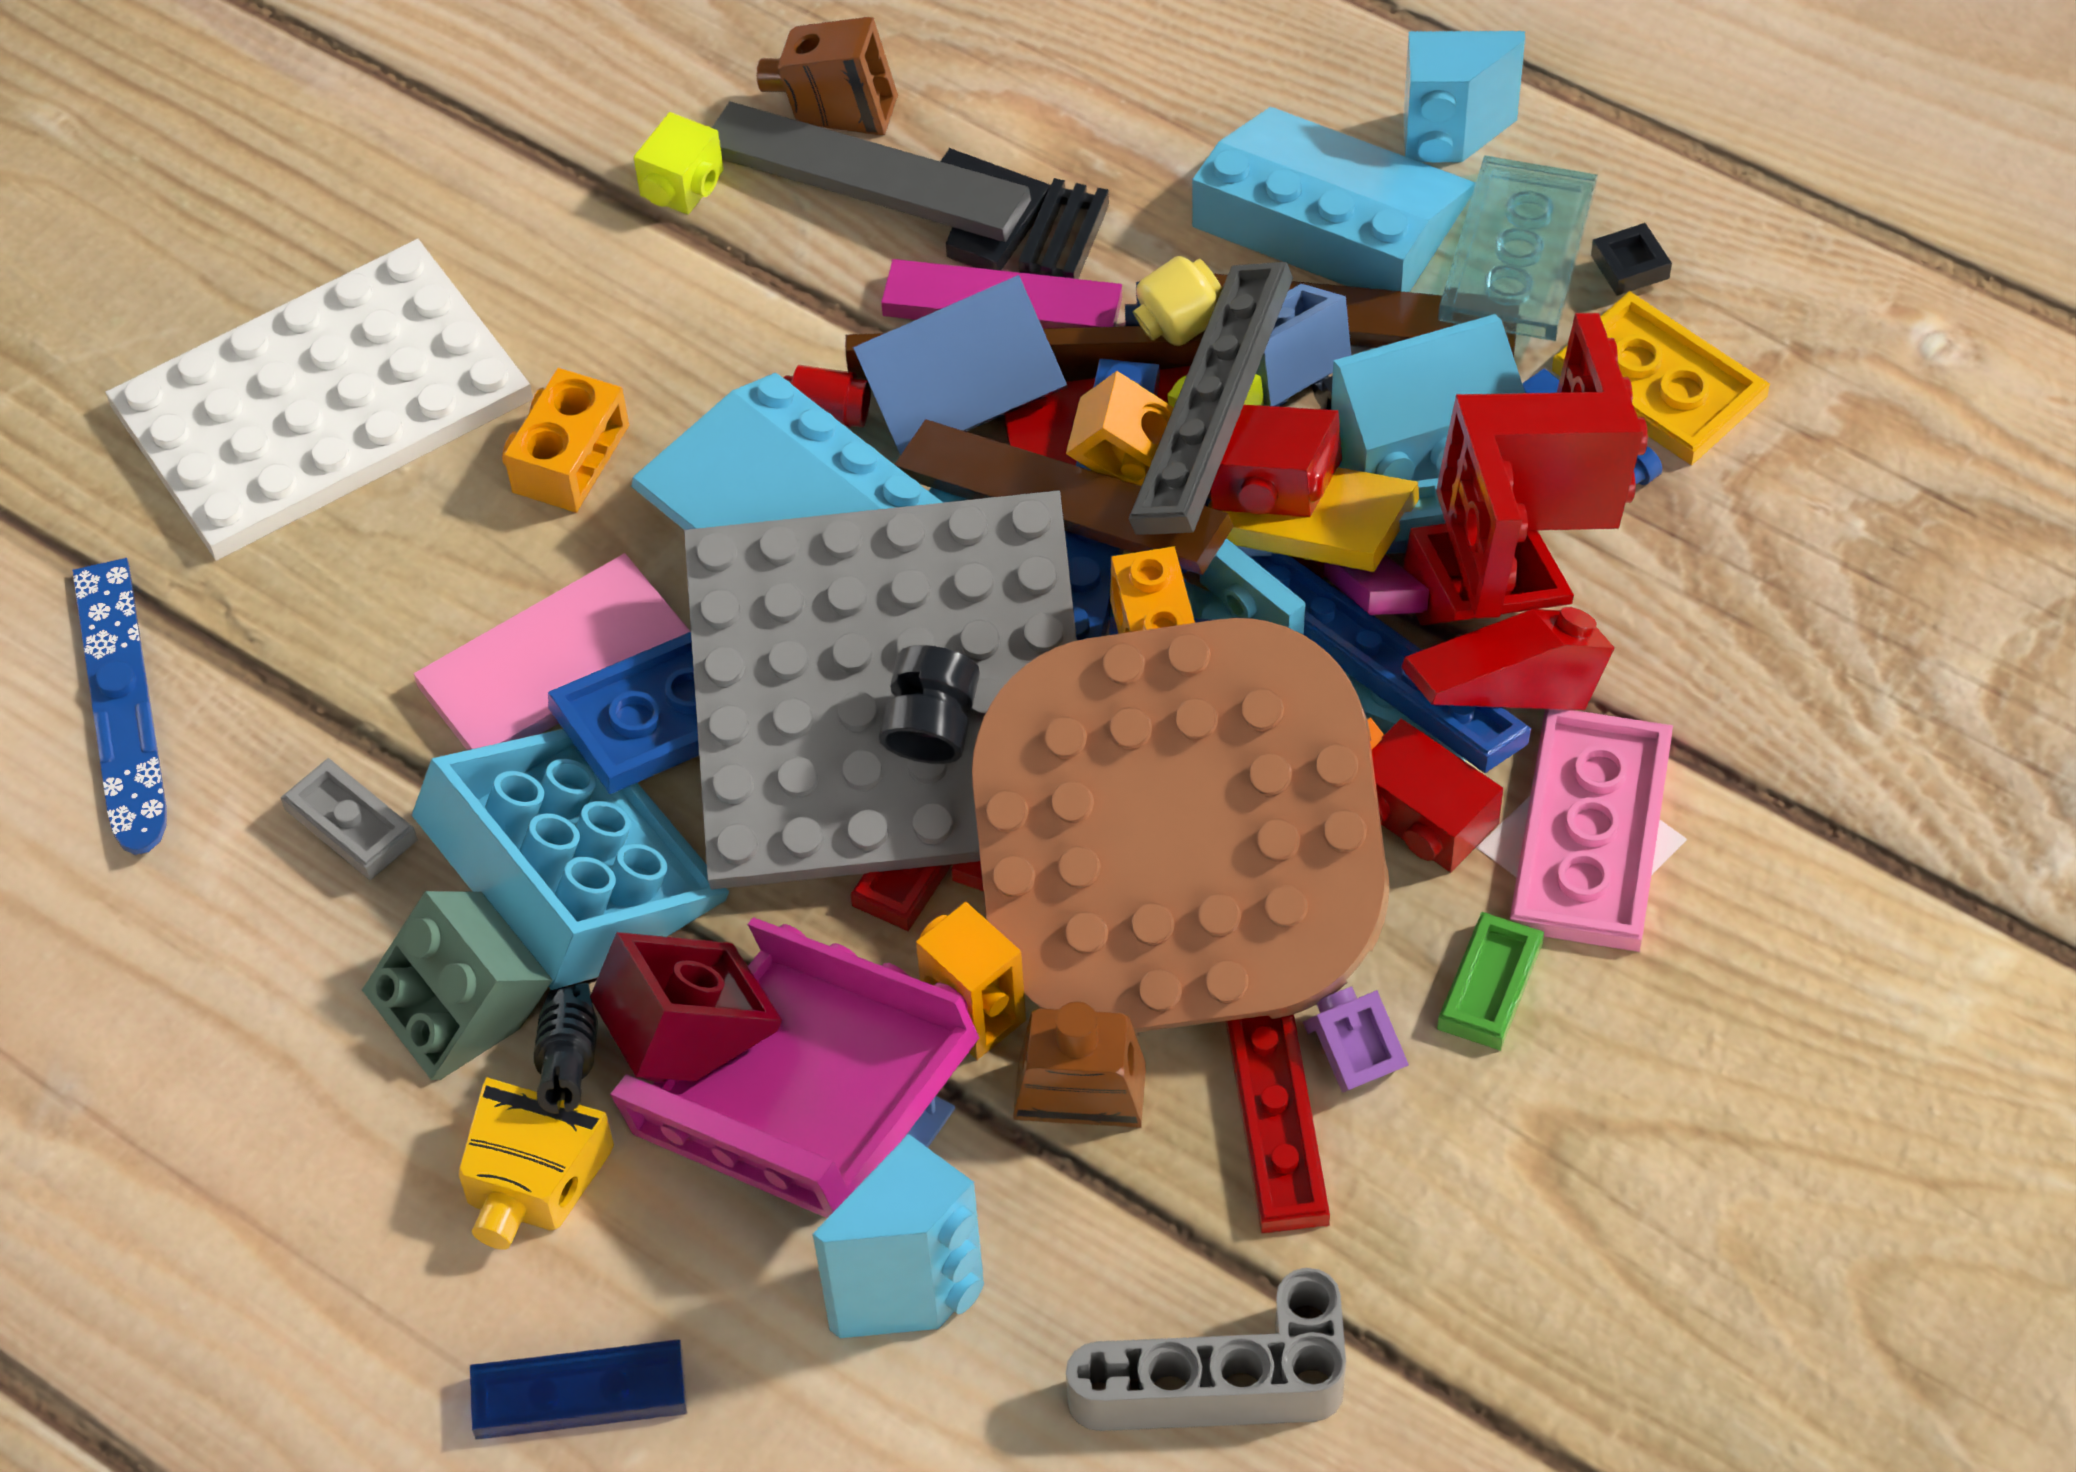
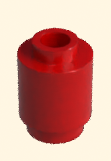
[784,365,871,430]

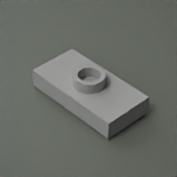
[280,758,418,880]

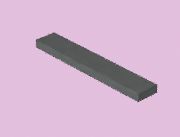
[712,101,1031,243]
[1129,262,1293,535]

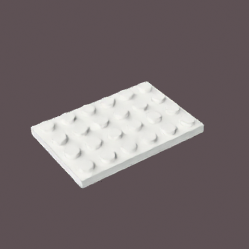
[106,239,533,561]

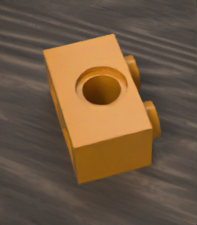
[1066,371,1174,486]
[916,902,1026,1060]

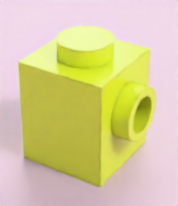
[633,112,724,215]

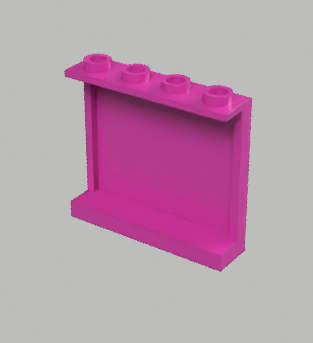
[610,917,979,1218]

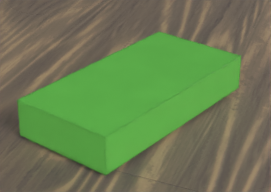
[1437,911,1544,1051]

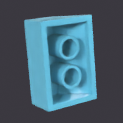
[1331,314,1525,481]
[813,1134,984,1338]

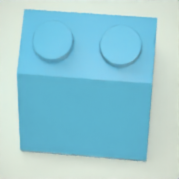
[1403,31,1525,163]

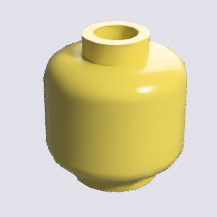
[1133,256,1222,346]

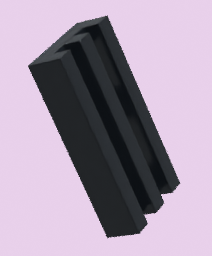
[1018,178,1109,279]

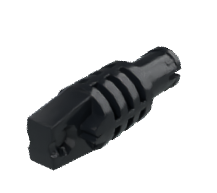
[533,983,598,1113]

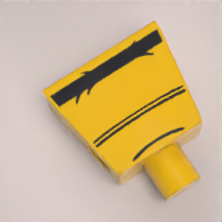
[459,1077,614,1250]

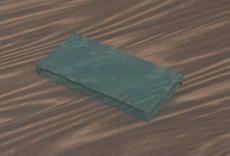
[1438,155,1598,341]

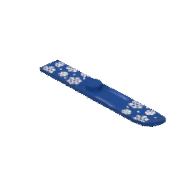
[73,558,167,855]

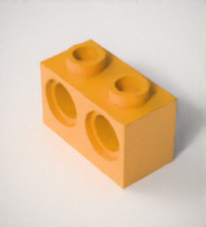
[502,368,630,513]
[1110,546,1195,634]

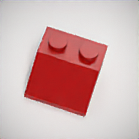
[1403,524,1574,626]

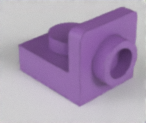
[1303,986,1409,1093]

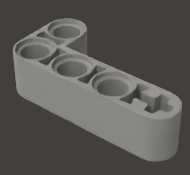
[1066,1268,1346,1431]

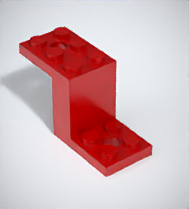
[1436,313,1648,618]

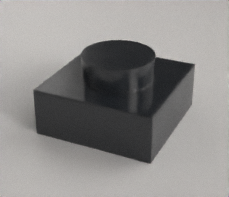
[1591,222,1672,296]

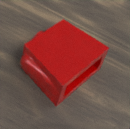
[1208,404,1342,517]

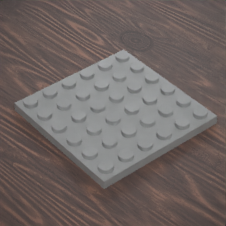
[684,490,1077,890]

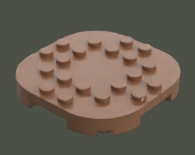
[972,618,1389,1036]

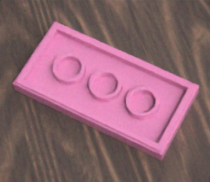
[413,553,691,750]
[1510,709,1673,952]

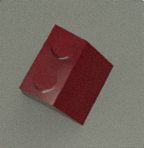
[590,932,782,1082]

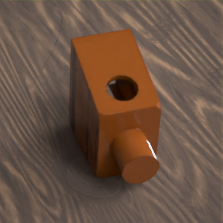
[756,17,898,135]
[1013,1002,1146,1128]

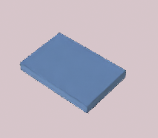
[853,275,1068,455]

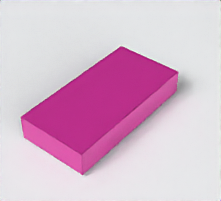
[1323,554,1429,615]

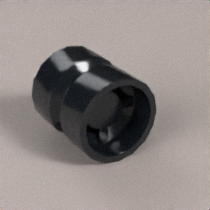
[879,645,980,764]

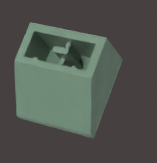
[362,891,552,1080]

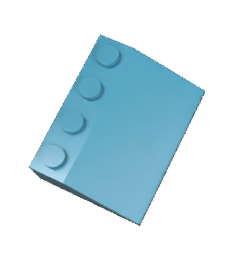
[1192,106,1476,292]
[631,372,943,530]
[412,729,729,990]

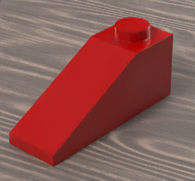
[1401,607,1615,710]

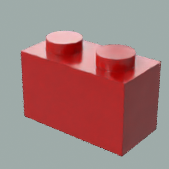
[1371,718,1503,873]

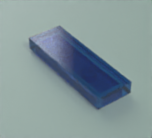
[470,1339,688,1440]

